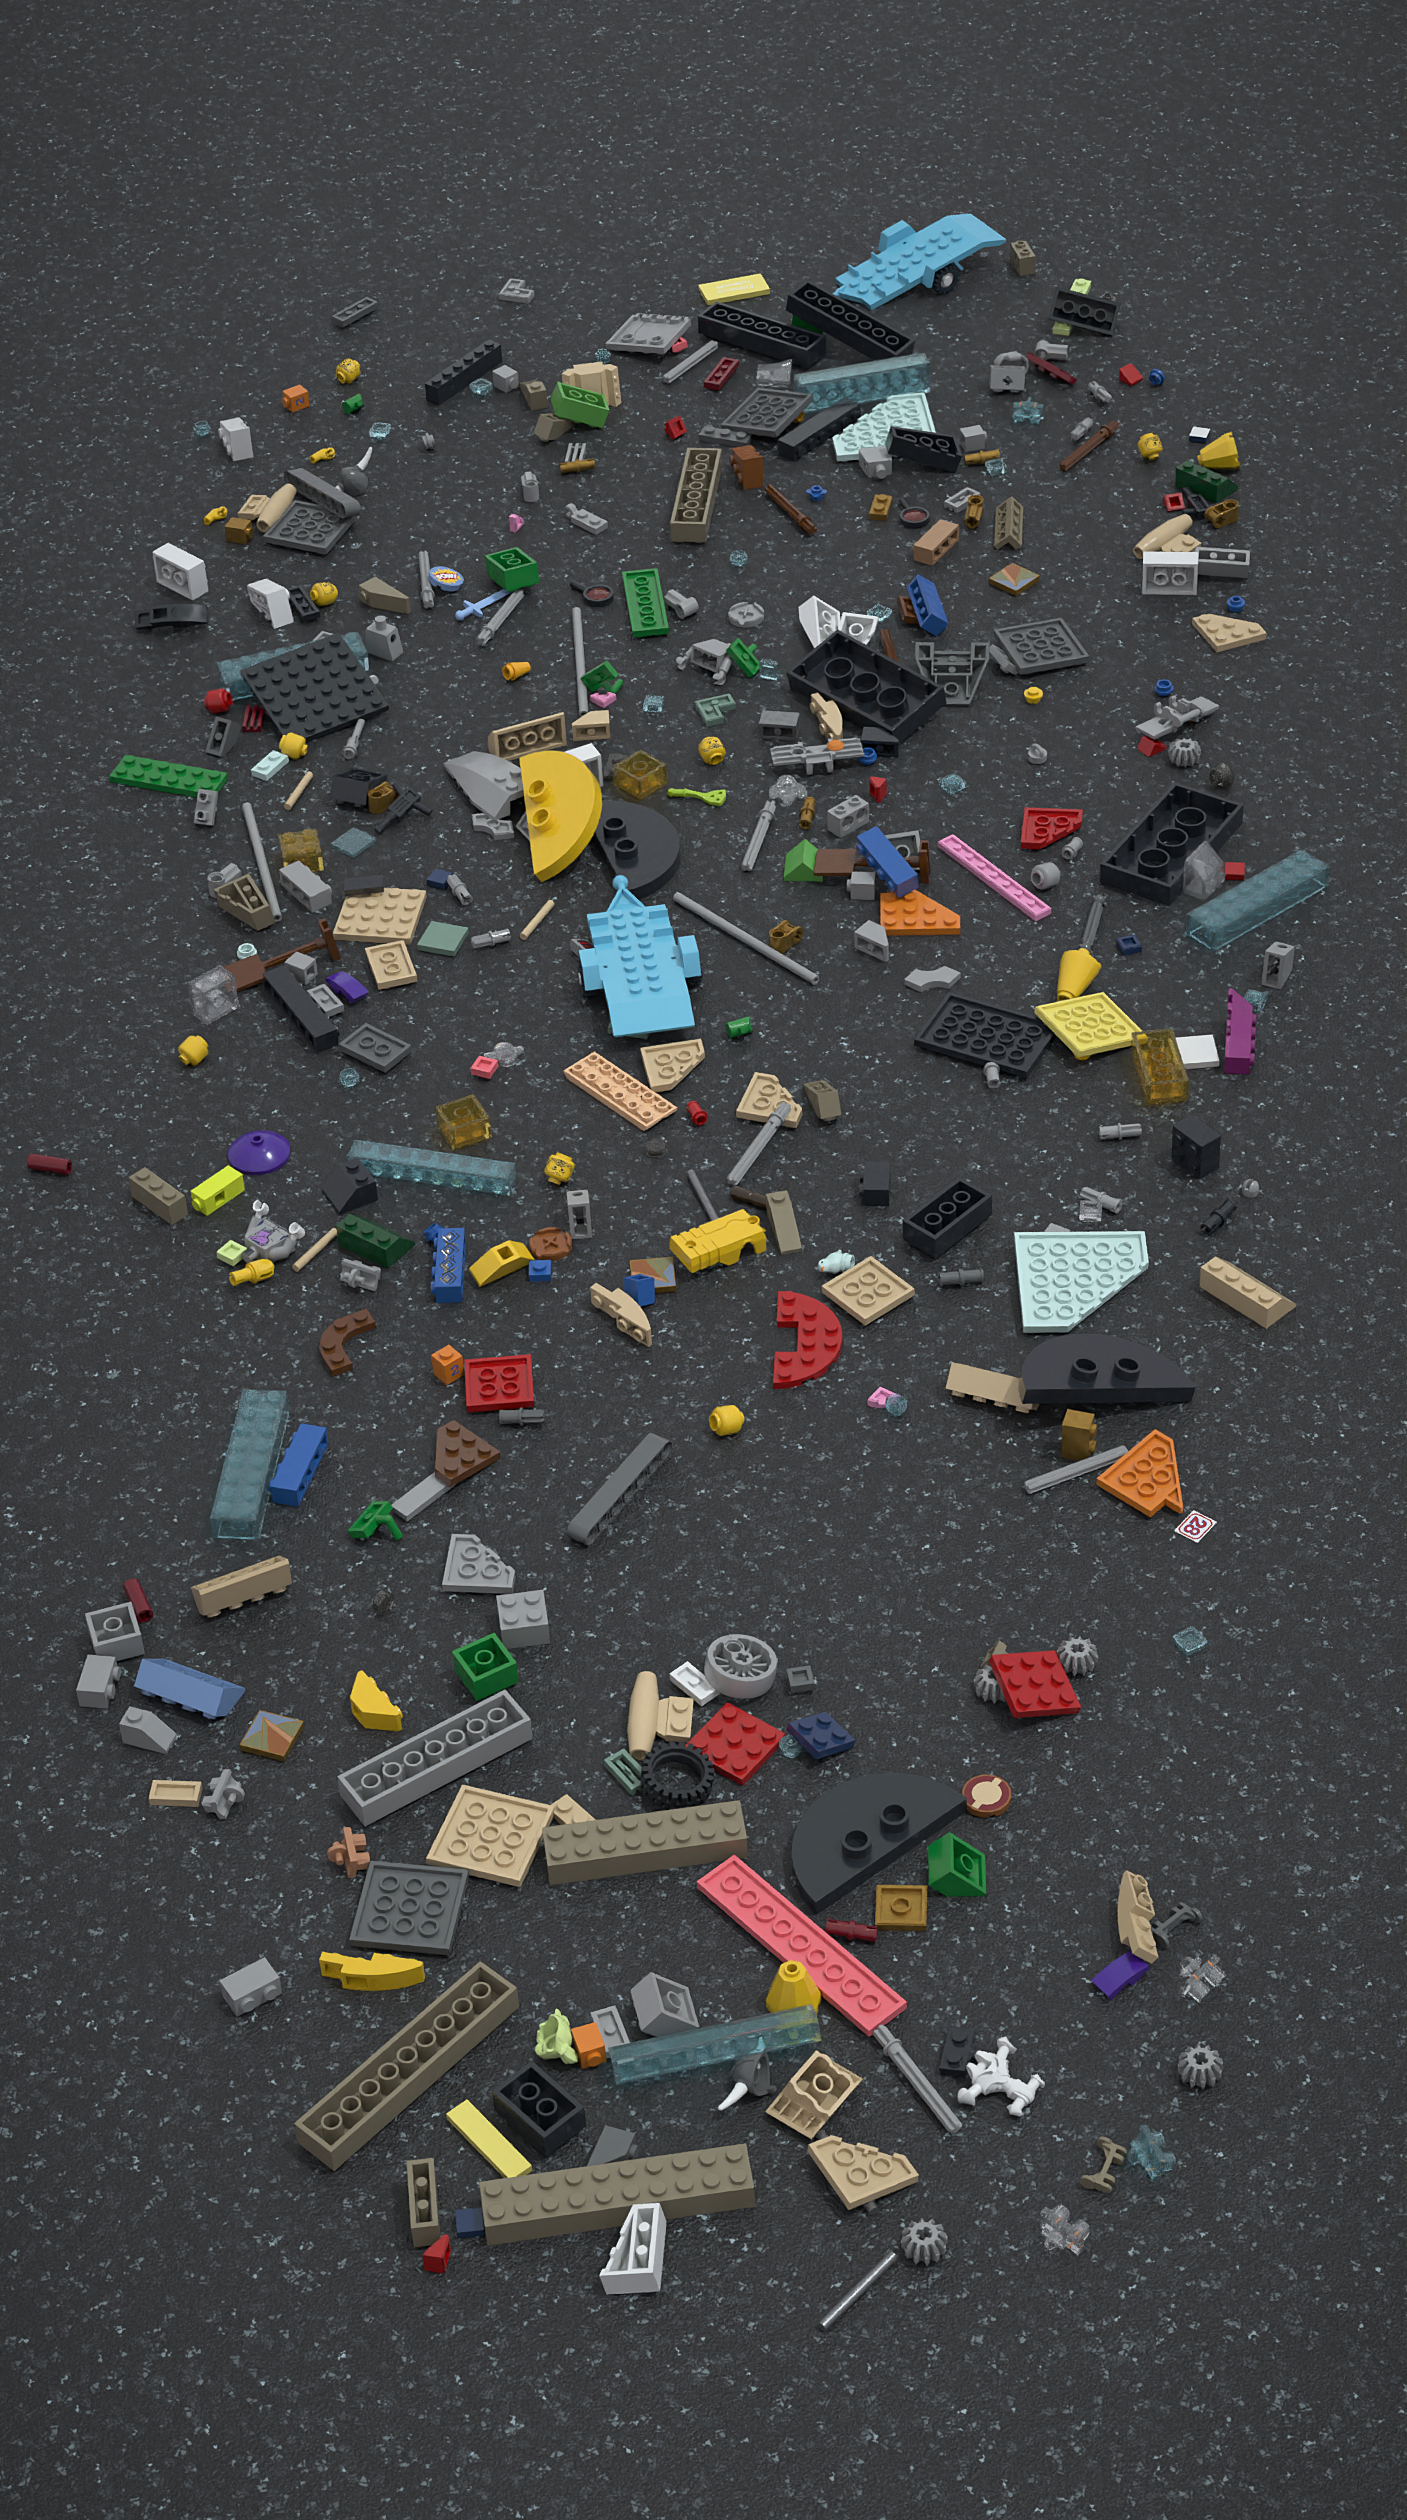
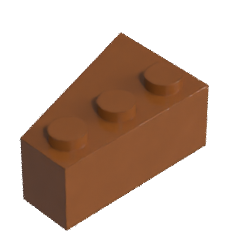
[729,445,764,490]

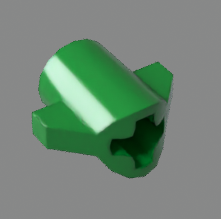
[342,394,365,414]
[725,1016,753,1038]

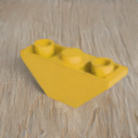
[468,1240,535,1287]
[350,1670,403,1731]

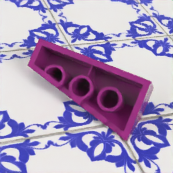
[1224,989,1256,1074]

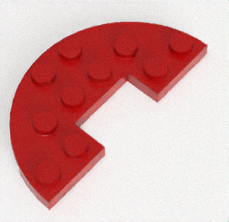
[773,1291,842,1389]

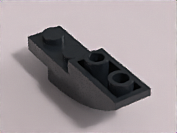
[135,604,208,630]

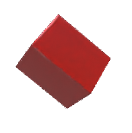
[869,777,887,803]

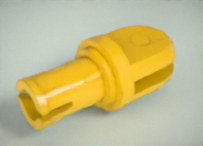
[229,1259,274,1286]

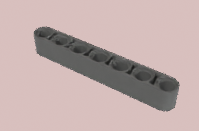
[284,468,361,518]
[567,1433,672,1546]

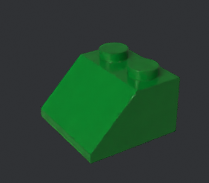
[928,1832,986,1897]

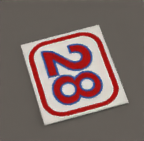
[1174,1510,1217,1543]

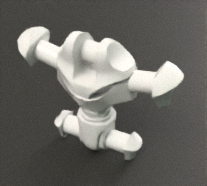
[957,2036,1045,2117]

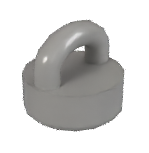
[1028,744,1047,764]

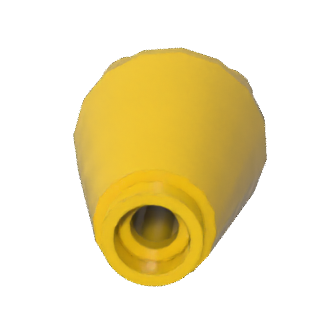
[1057,948,1101,1002]

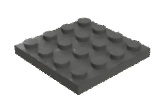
[721,388,814,438]
[263,500,357,554]
[993,618,1089,675]
[349,1861,469,1955]

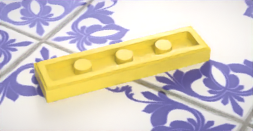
[446,2100,532,2178]

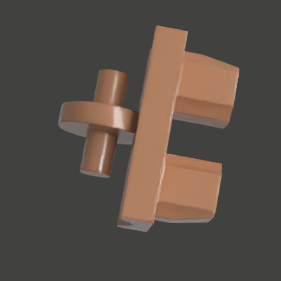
[327,1827,370,1878]

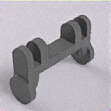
[1151,1902,1203,1948]

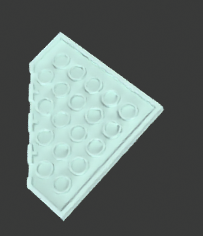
[833,392,936,462]
[1014,1231,1149,1333]

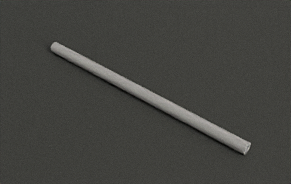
[572,607,588,717]
[242,802,282,922]
[673,892,819,985]

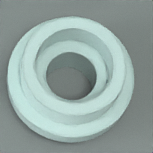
[237,943,257,960]

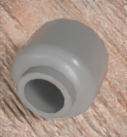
[1031,862,1060,890]

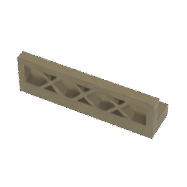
[994,496,1023,550]

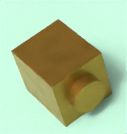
[225,517,254,544]

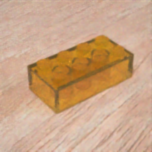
[1131,1028,1189,1104]

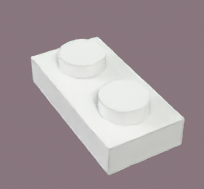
[669,1661,720,1706]

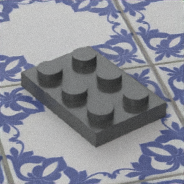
[339,1023,412,1073]

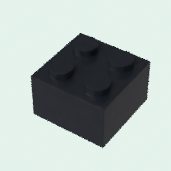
[1171,1115,1221,1179]

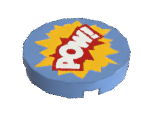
[428,566,464,591]

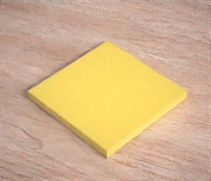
[1034,992,1148,1057]

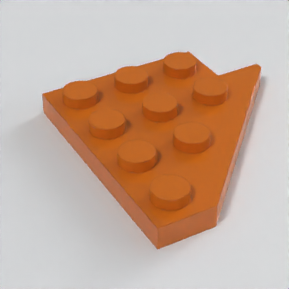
[880,890,960,936]
[1096,1429,1183,1517]

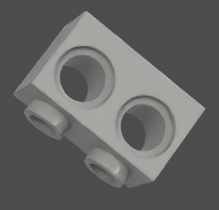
[827,795,869,838]

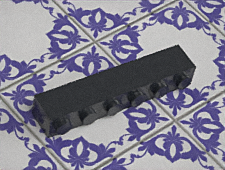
[425,340,502,405]
[778,397,861,461]
[262,965,340,1053]

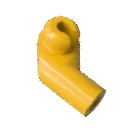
[309,447,335,464]
[203,506,227,525]

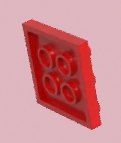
[464,1354,534,1412]
[989,1650,1081,1718]
[684,1702,786,1786]

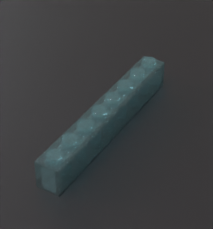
[347,1140,517,1195]
[608,2004,821,2084]

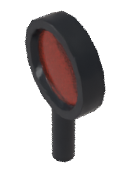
[899,497,930,529]
[570,581,614,607]

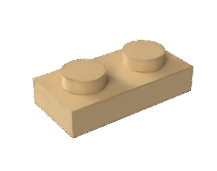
[551,1794,596,1825]

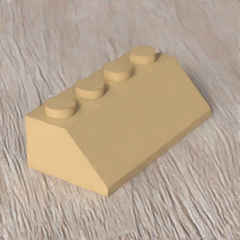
[488,712,567,761]
[1200,1257,1296,1329]
[946,1362,1039,1413]
[191,1556,292,1618]

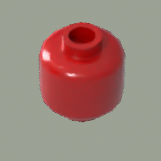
[204,688,233,714]

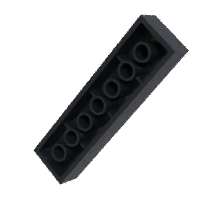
[786,280,915,371]
[698,301,826,368]

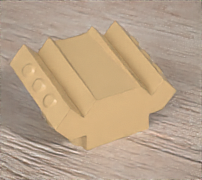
[562,362,621,407]
[765,2050,863,2139]

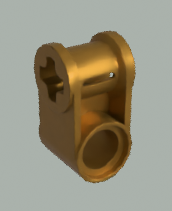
[1204,499,1239,528]
[368,782,399,814]
[769,920,804,954]

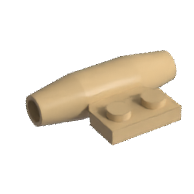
[238,484,296,532]
[1133,514,1201,559]
[627,1671,693,1761]

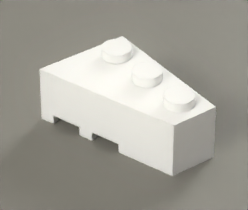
[218,418,253,461]
[247,579,294,629]
[599,2203,667,2295]

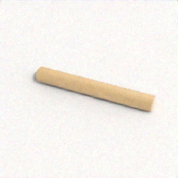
[284,772,313,810]
[520,900,555,940]
[292,1228,337,1272]

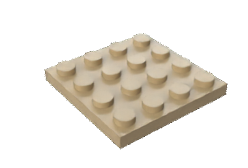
[333,888,427,945]
[426,1785,555,1887]

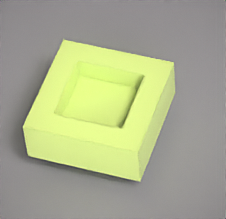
[217,1240,247,1266]

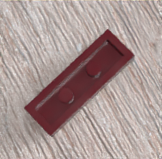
[704,357,739,390]

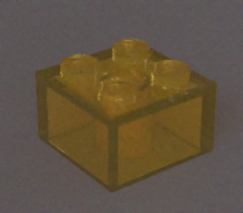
[613,749,668,800]
[278,829,324,872]
[435,1094,492,1150]

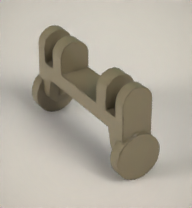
[1080,2136,1128,2193]

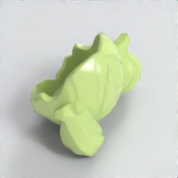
[535,2009,579,2064]

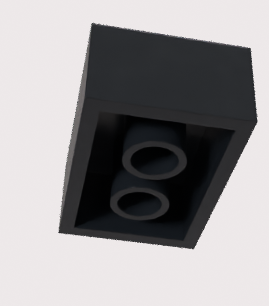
[492,2061,586,2157]

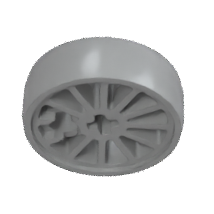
[704,1634,777,1699]

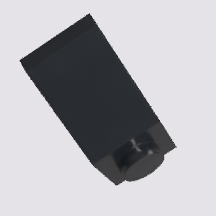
[861,727,899,758]

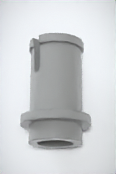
[1062,837,1083,859]
[983,1062,1001,1089]

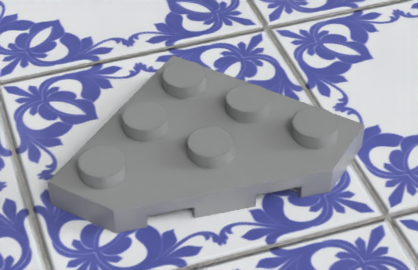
[442,1534,515,1594]

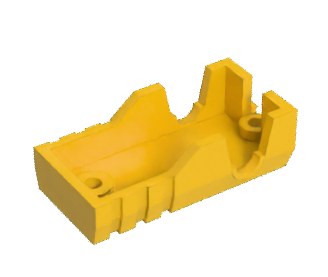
[670,1209,766,1273]

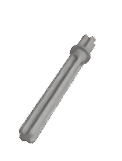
[418,551,435,608]
[476,589,524,646]
[741,800,776,871]
[727,1101,792,1186]
[873,2024,962,2134]

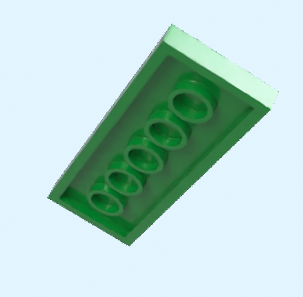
[622,568,669,638]
[109,755,228,798]

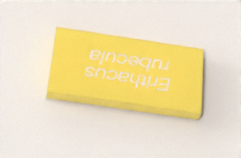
[698,274,770,306]

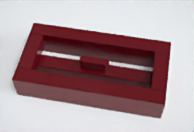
[242,705,265,732]

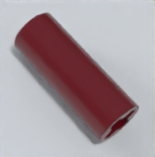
[27,1153,72,1175]
[123,1578,154,1623]

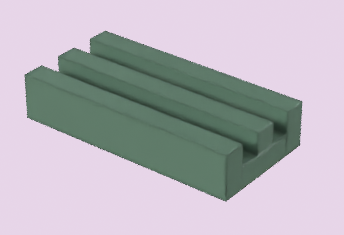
[604,1749,643,1796]

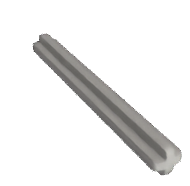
[663,340,718,384]
[1024,1445,1128,1494]

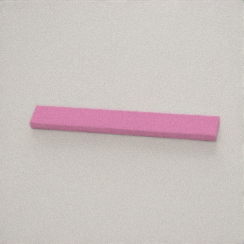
[938,834,1051,921]

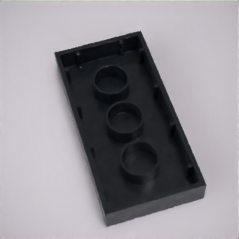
[786,629,947,744]
[1100,782,1244,906]

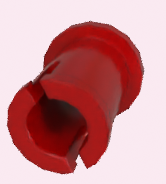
[686,1101,708,1125]

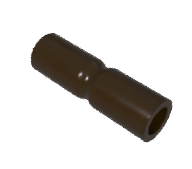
[731,1186,767,1209]

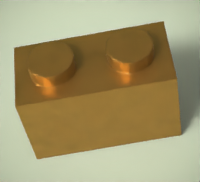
[1062,1409,1098,1461]

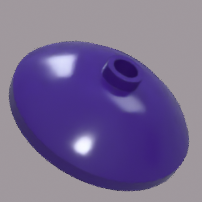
[228,1130,291,1175]

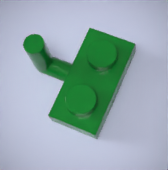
[726,638,762,678]
[580,661,623,694]
[348,1501,403,1540]

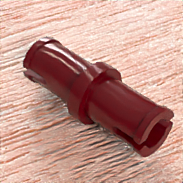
[825,1918,878,1943]

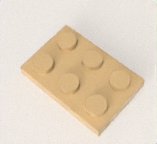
[365,940,417,990]

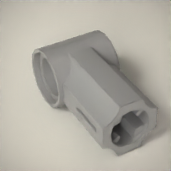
[1034,340,1068,361]
[521,471,539,502]
[664,589,699,619]
[208,863,241,898]

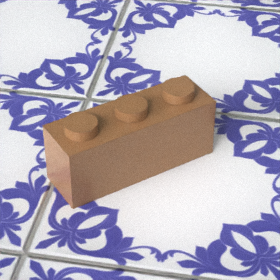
[913,519,959,566]

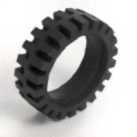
[640,1741,714,1810]

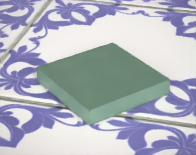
[417,921,469,957]

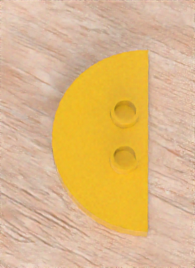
[519,751,602,882]

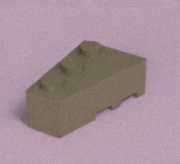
[213,874,275,931]

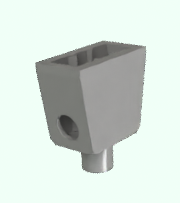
[858,446,892,479]
[365,616,403,662]
[1261,942,1295,989]
[567,1190,592,1239]

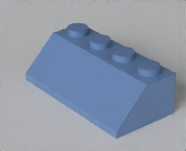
[134,1659,245,1719]

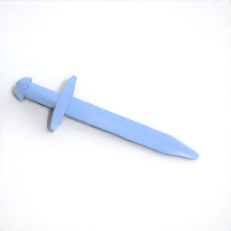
[455,589,512,621]

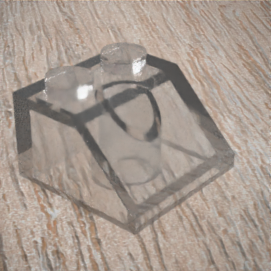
[1183,841,1225,900]

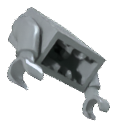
[676,639,734,685]

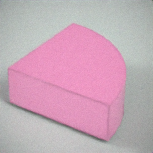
[509,514,524,533]
[590,692,616,708]
[867,1387,899,1408]

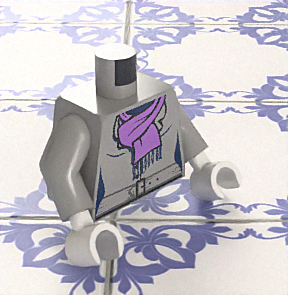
[241,1200,305,1263]

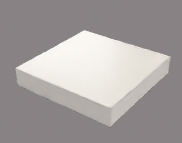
[1171,1035,1219,1070]

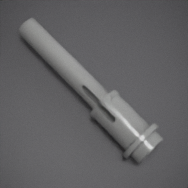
[342,719,365,759]

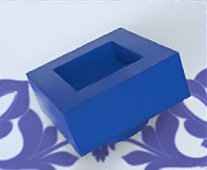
[529,1260,551,1282]

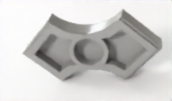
[472,813,514,840]
[904,966,961,992]

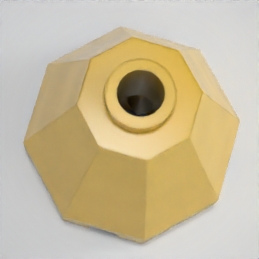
[1197,432,1240,470]
[766,1960,821,2026]

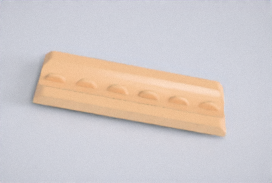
[564,1052,677,1131]

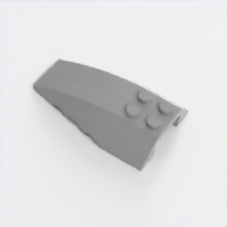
[444,751,524,821]

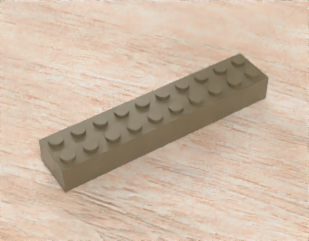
[294,1961,519,2171]
[479,2143,755,2246]

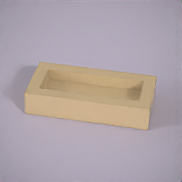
[149,1780,202,1807]

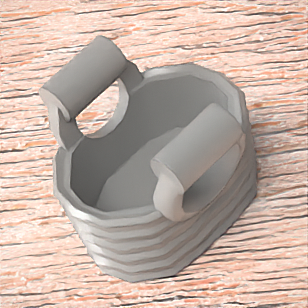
[994,352,1029,382]

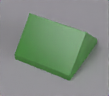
[784,839,823,881]

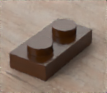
[897,596,920,625]

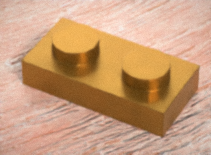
[869,494,893,521]

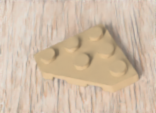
[1192,614,1267,652]
[640,1039,705,1092]
[736,1072,802,1128]
[808,2135,919,2210]

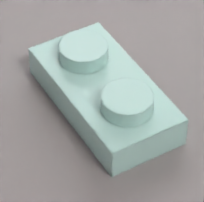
[251,750,289,781]

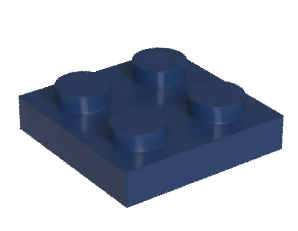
[787,1711,855,1759]

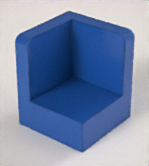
[623,1274,655,1306]

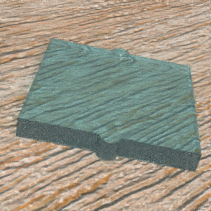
[330,827,377,858]

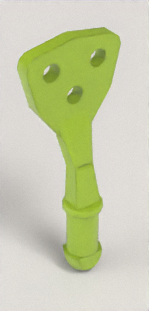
[667,788,726,806]

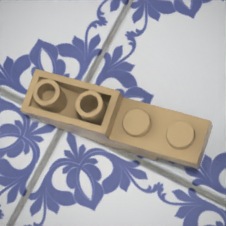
[810,693,843,740]
[590,1283,652,1347]
[1118,1870,1158,1963]

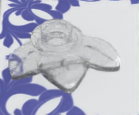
[769,775,807,806]
[484,1042,524,1067]

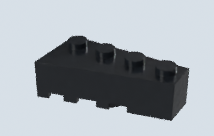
[885,426,962,473]

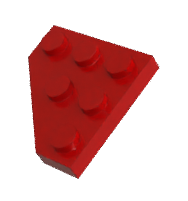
[1021,807,1083,850]

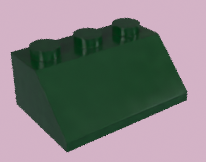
[1175,461,1238,503]
[336,1214,415,1269]

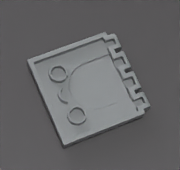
[606,313,691,355]

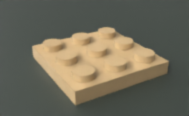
[822,1256,915,1326]

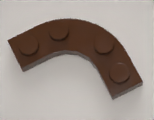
[320,1308,376,1377]

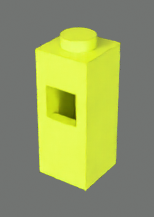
[191,1165,245,1216]

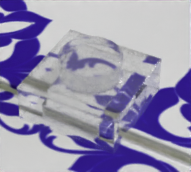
[1079,1200,1102,1222]

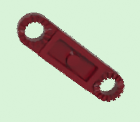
[1025,352,1077,385]

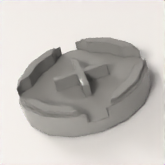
[728,602,764,627]

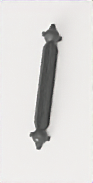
[1077,894,1107,955]

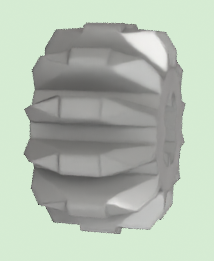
[1168,738,1201,768]
[1057,1636,1098,1677]
[974,1664,1005,1704]
[1178,2043,1223,2090]
[901,2217,947,2265]

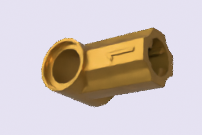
[964,495,983,529]

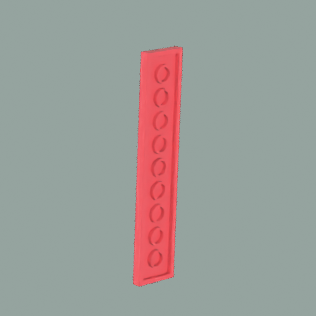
[697,1855,907,2037]

